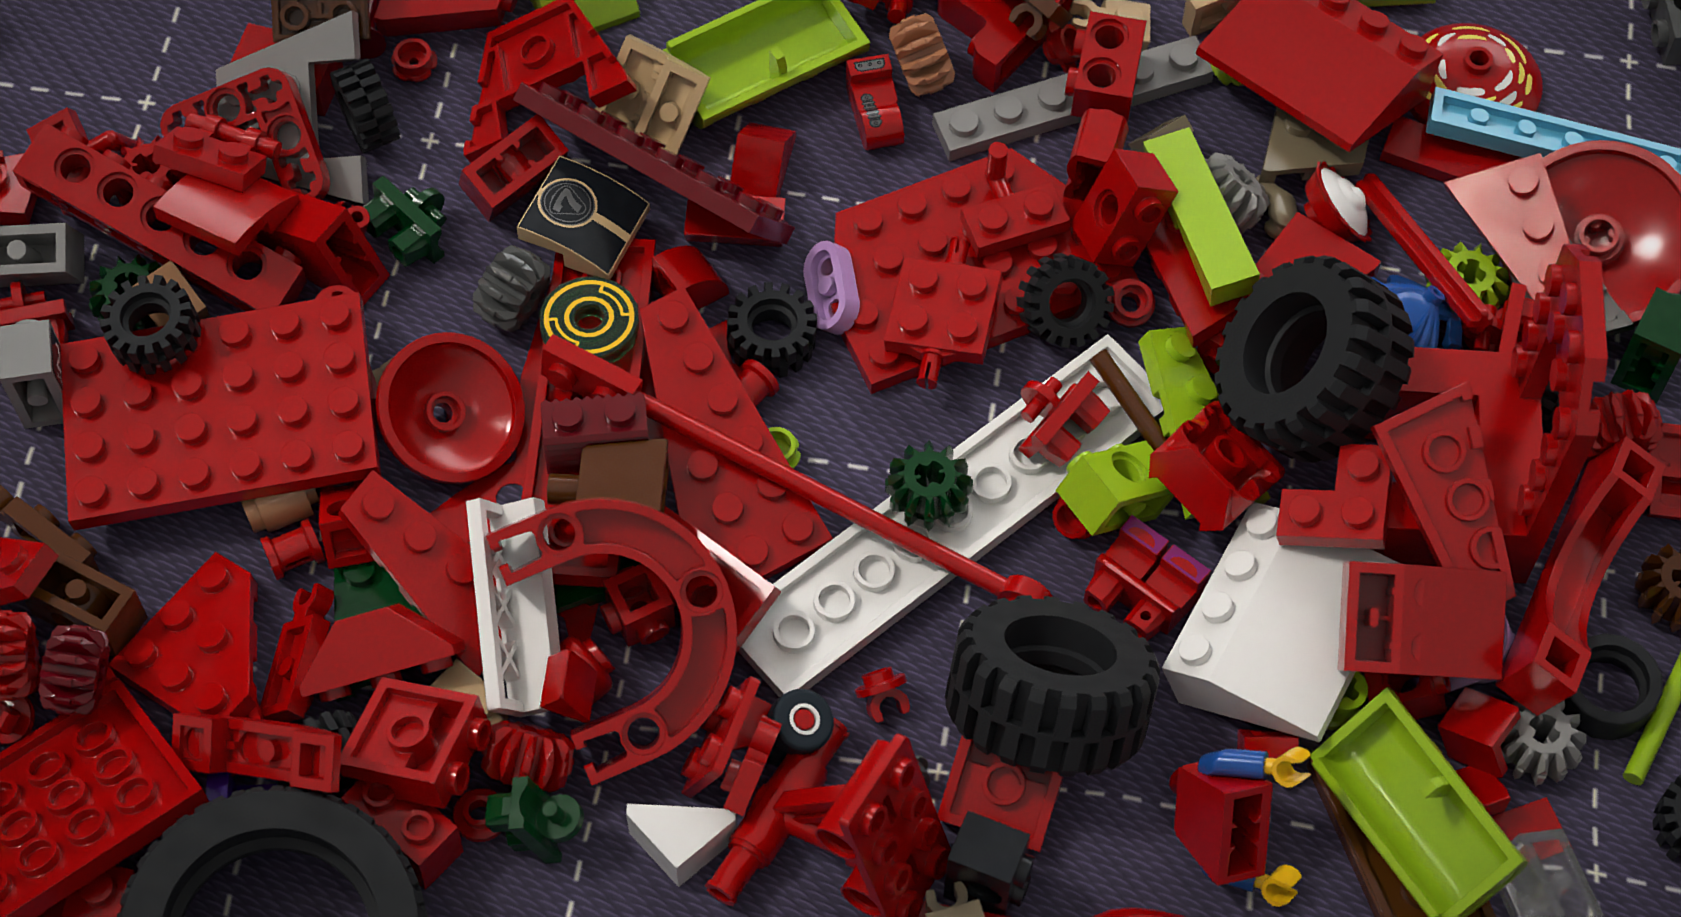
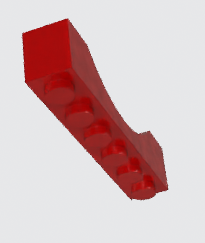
[1495,436,1666,716]

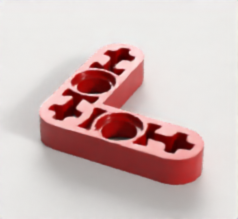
[160,67,331,200]

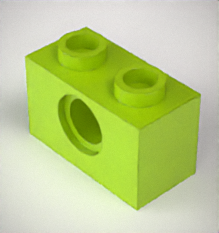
[1056,441,1174,536]

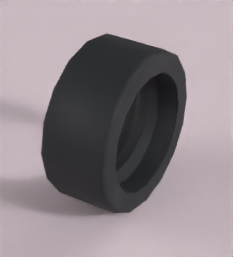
[1563,633,1663,741]

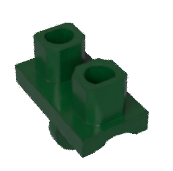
[364,175,447,267]
[485,776,584,864]

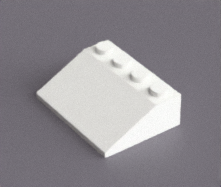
[1162,502,1400,742]

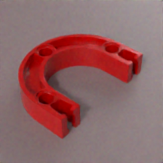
[486,497,737,786]

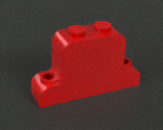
[937,0,1073,93]

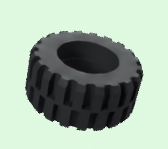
[1214,255,1414,463]
[945,595,1160,777]

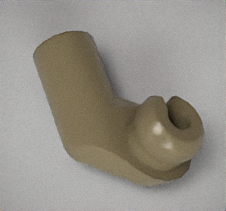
[1256,175,1298,239]

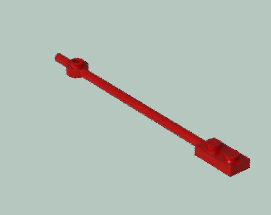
[541,334,1053,601]

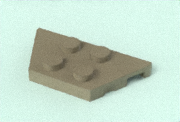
[1259,106,1369,183]

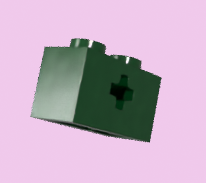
[1610,287,1681,404]

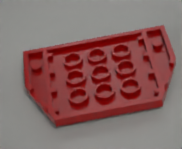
[831,148,1139,394]

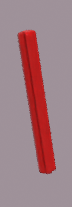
[1355,173,1494,334]

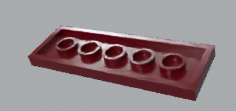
[513,82,795,245]

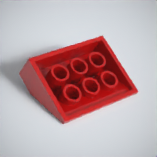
[1195,0,1444,153]

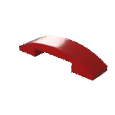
[172,713,342,793]

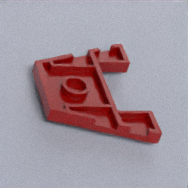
[463,0,637,163]

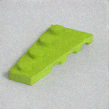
[1138,327,1270,520]

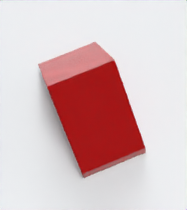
[730,122,796,198]

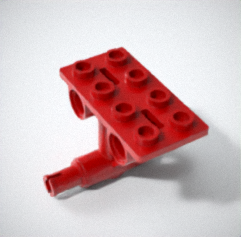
[705,717,951,917]

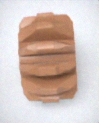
[889,13,955,97]

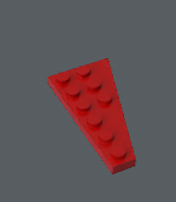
[640,286,833,580]

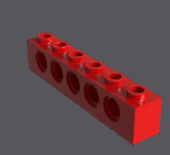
[13,122,307,312]

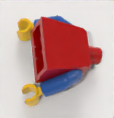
[1169,747,1311,907]

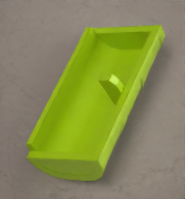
[663,0,870,129]
[1310,687,1528,917]

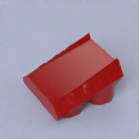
[1149,401,1285,531]

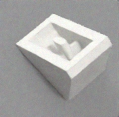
[626,804,737,887]

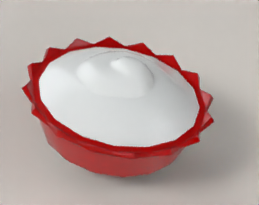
[1304,161,1373,243]

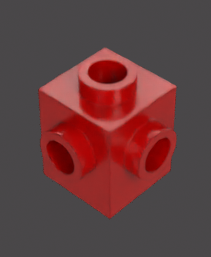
[600,564,677,647]

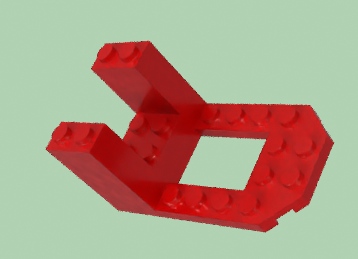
[1364,243,1608,584]

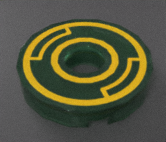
[539,276,639,363]

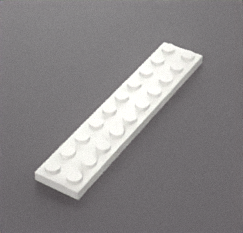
[738,334,1164,697]

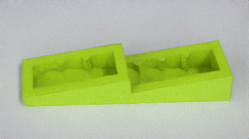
[1143,127,1260,307]

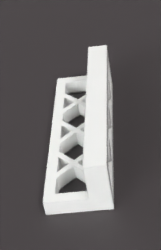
[466,497,561,717]

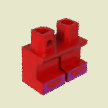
[1083,514,1211,641]

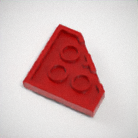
[108,552,258,717]

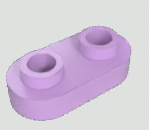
[803,241,860,335]

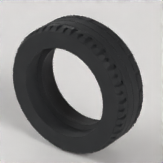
[116,786,428,917]

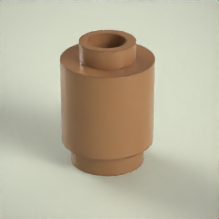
[241,488,320,534]

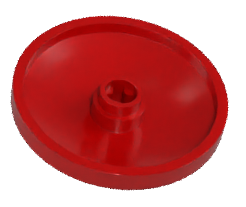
[1502,140,1681,327]

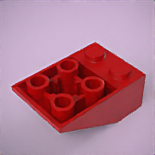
[1337,561,1507,680]

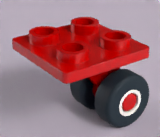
[681,676,834,798]

